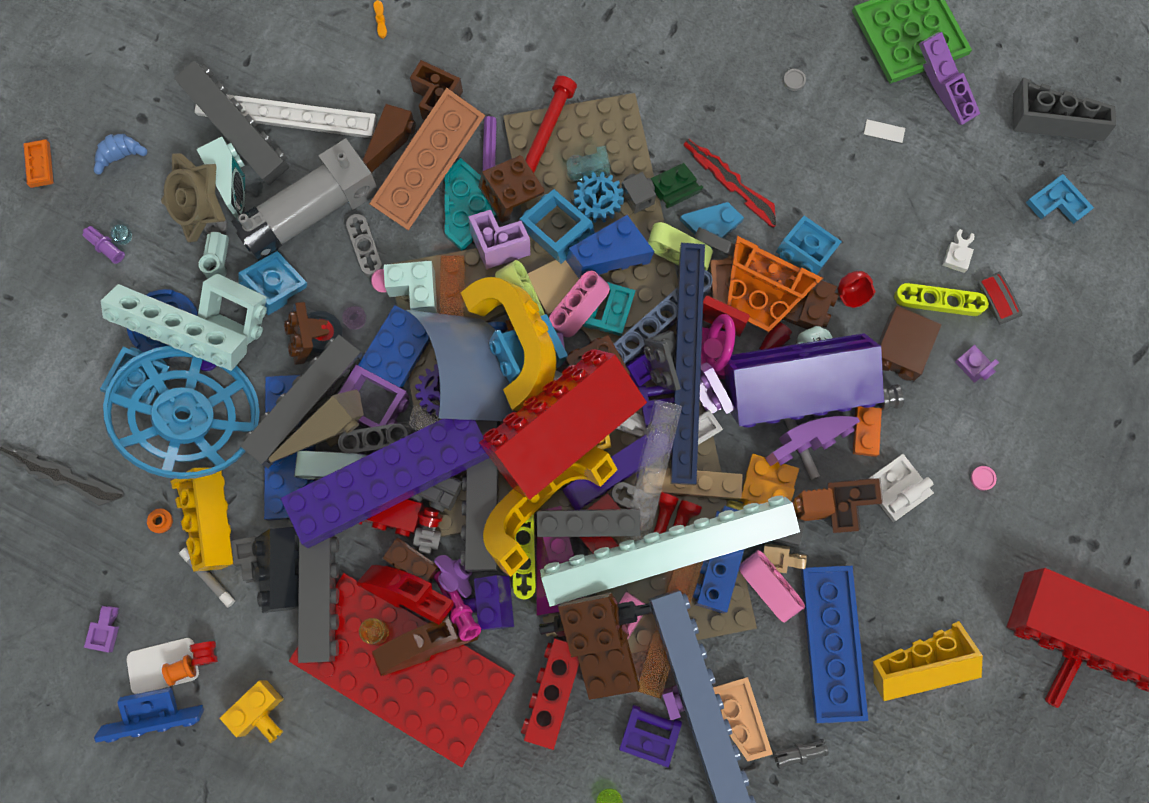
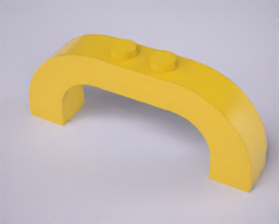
[461,277,556,411]
[483,447,618,577]

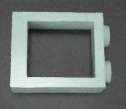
[198,273,267,345]

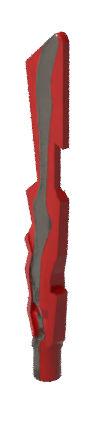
[683,139,776,228]

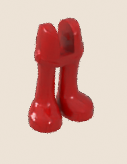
[653,492,702,534]

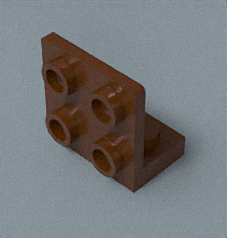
[478,155,545,223]

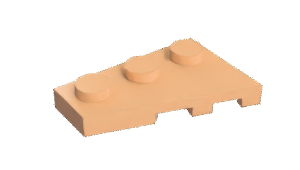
[713,677,773,761]

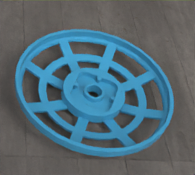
[103,346,260,479]

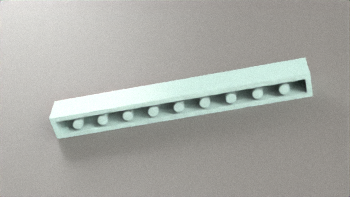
[540,496,800,606]

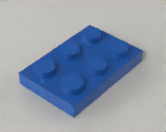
[358,305,430,389]

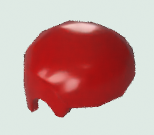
[837,271,875,308]

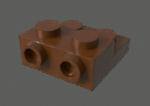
[782,280,839,330]

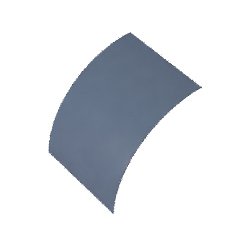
[404,309,516,421]

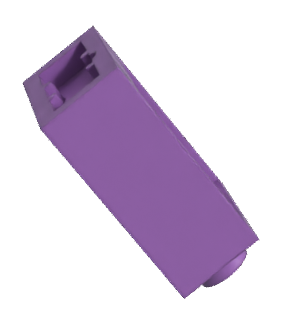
[338,365,409,435]

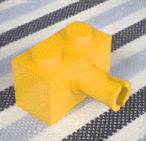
[220,680,283,743]

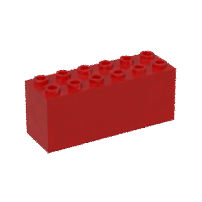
[479,349,647,500]
[1006,568,1149,692]

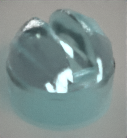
[110,225,132,245]

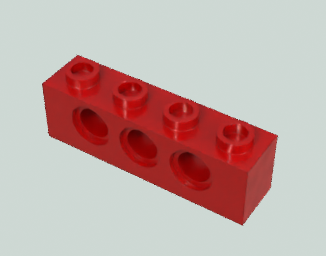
[521,638,579,750]

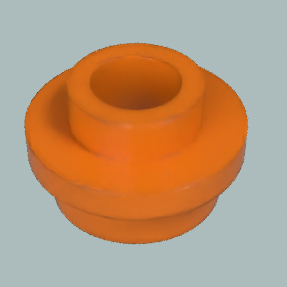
[147,508,173,533]

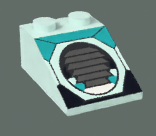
[197,137,245,218]

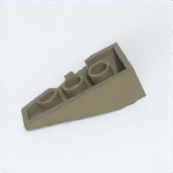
[268,389,364,462]

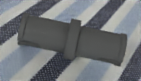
[773,739,829,769]

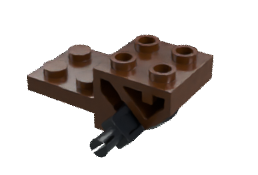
[539,593,653,700]

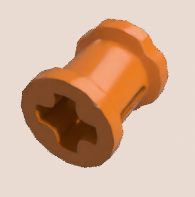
[162,655,196,686]

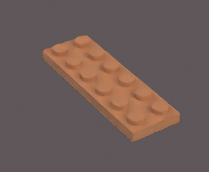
[369,88,485,231]

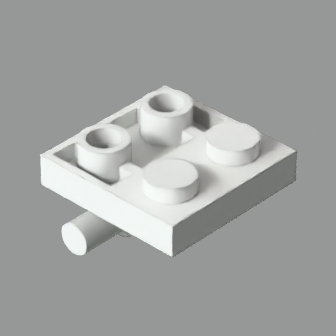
[868,454,934,522]

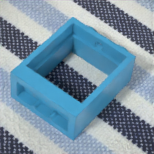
[520,189,595,264]

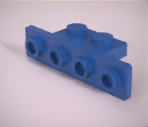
[94,687,204,743]

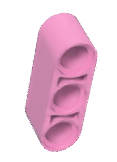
[549,271,610,337]
[739,550,805,623]

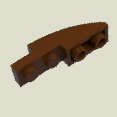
[372,616,479,676]

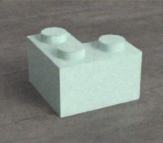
[384,261,438,313]

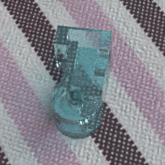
[566,146,610,181]

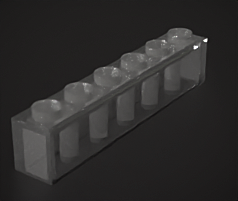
[619,399,682,544]

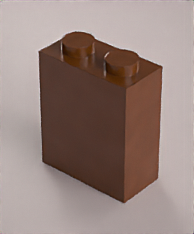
[878,306,942,381]

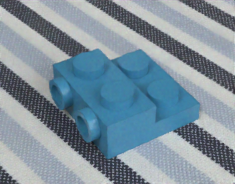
[776,216,842,275]
[238,251,307,315]
[100,347,170,405]

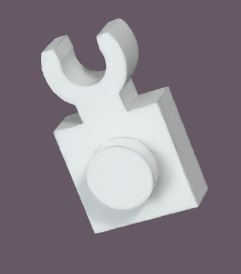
[942,229,974,273]

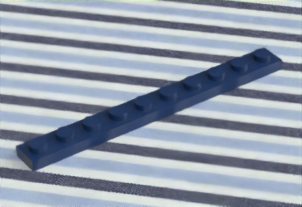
[670,243,705,485]

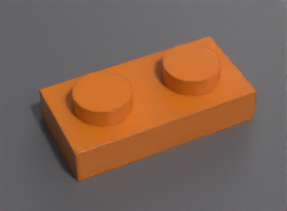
[853,406,882,457]

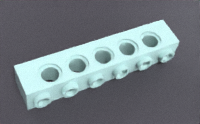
[101,284,247,371]

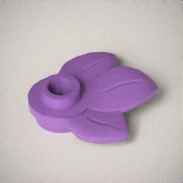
[434,555,472,598]

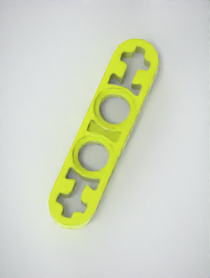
[894,283,989,316]
[513,514,536,600]

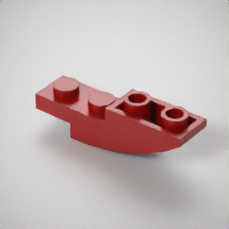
[357,565,454,625]

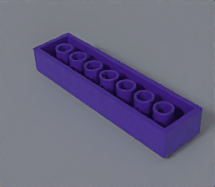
[281,419,489,548]

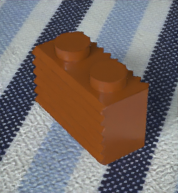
[791,488,835,521]

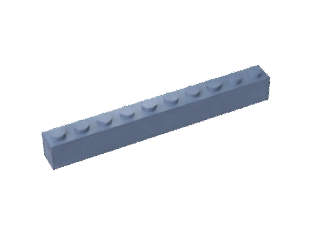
[648,589,756,803]

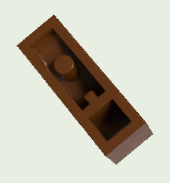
[363,104,416,173]

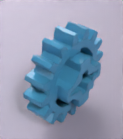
[574,172,624,223]

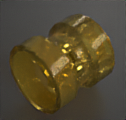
[359,618,389,645]

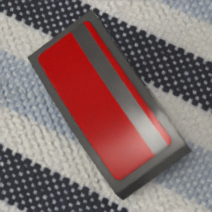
[978,272,1022,325]

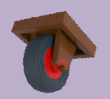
[284,302,343,365]

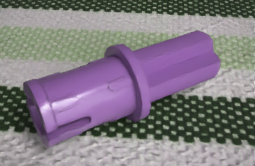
[82,226,125,264]

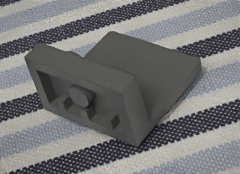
[644,330,681,391]

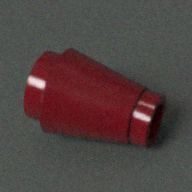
[759,322,792,350]

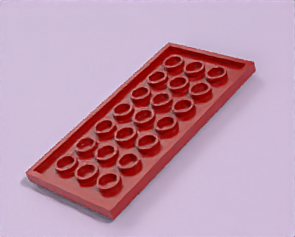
[289,573,515,768]

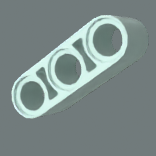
[295,451,367,480]

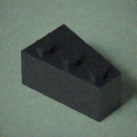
[252,527,299,613]

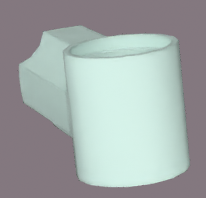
[199,232,229,279]

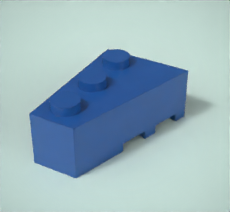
[566,215,655,279]

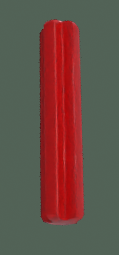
[1045,658,1083,708]

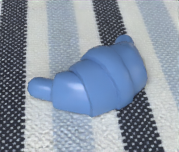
[94,134,148,175]

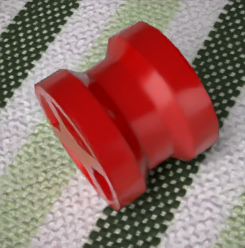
[189,641,218,666]

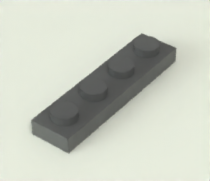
[537,509,641,537]

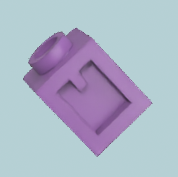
[955,345,999,383]
[662,685,685,720]

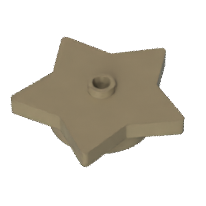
[161,153,225,242]

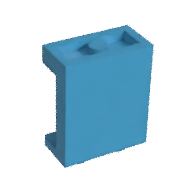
[489,314,568,383]

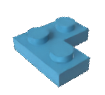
[1026,174,1094,224]

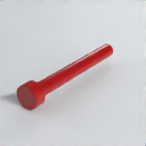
[525,76,577,173]

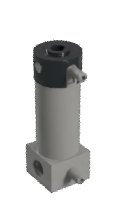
[231,138,378,261]

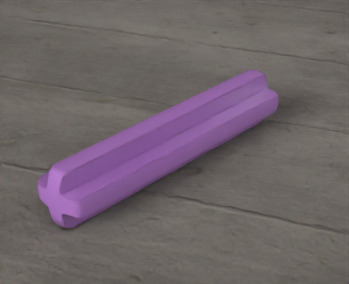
[482,116,497,171]

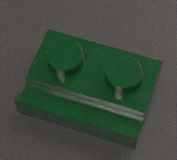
[650,163,703,209]

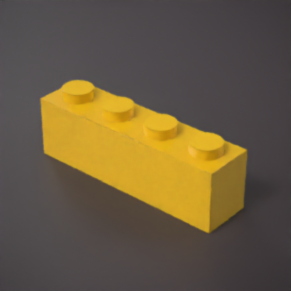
[171,468,233,572]
[873,621,983,701]

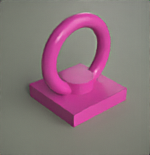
[701,314,735,379]

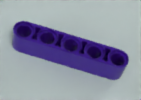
[562,425,672,510]

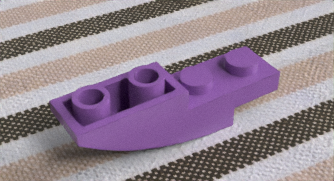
[919,32,980,125]
[765,416,860,467]

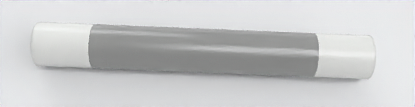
[179,547,235,608]

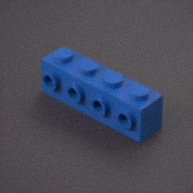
[692,506,744,614]

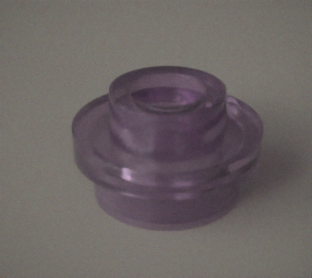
[342,306,366,329]

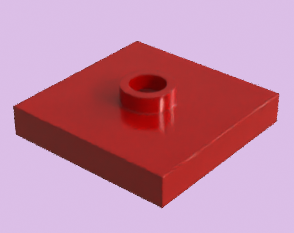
[702,295,750,337]

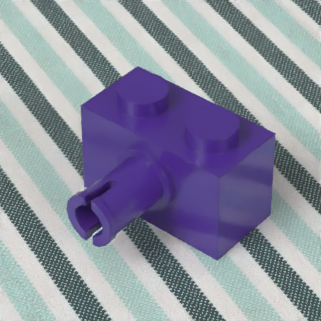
[463,575,514,630]

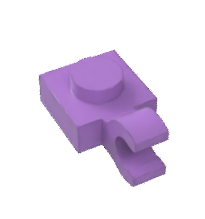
[84,606,119,652]

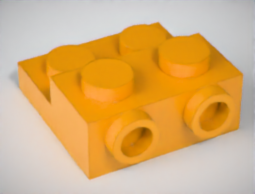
[738,454,799,506]

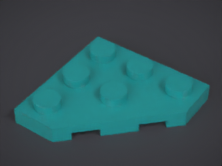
[445,158,498,251]

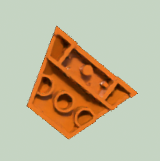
[727,236,823,332]

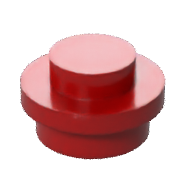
[418,507,443,527]

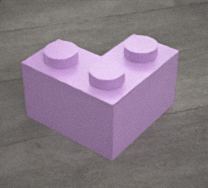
[469,210,530,269]

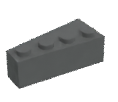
[1013,78,1116,141]

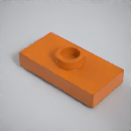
[23,139,54,188]

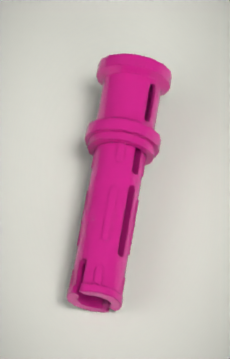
[434,571,481,641]

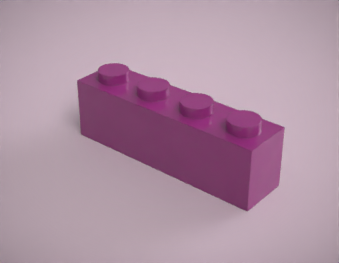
[536,506,584,615]

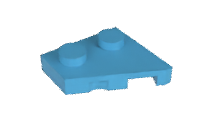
[680,202,744,248]

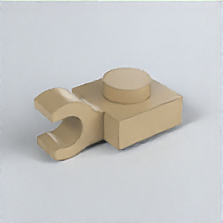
[764,543,807,573]

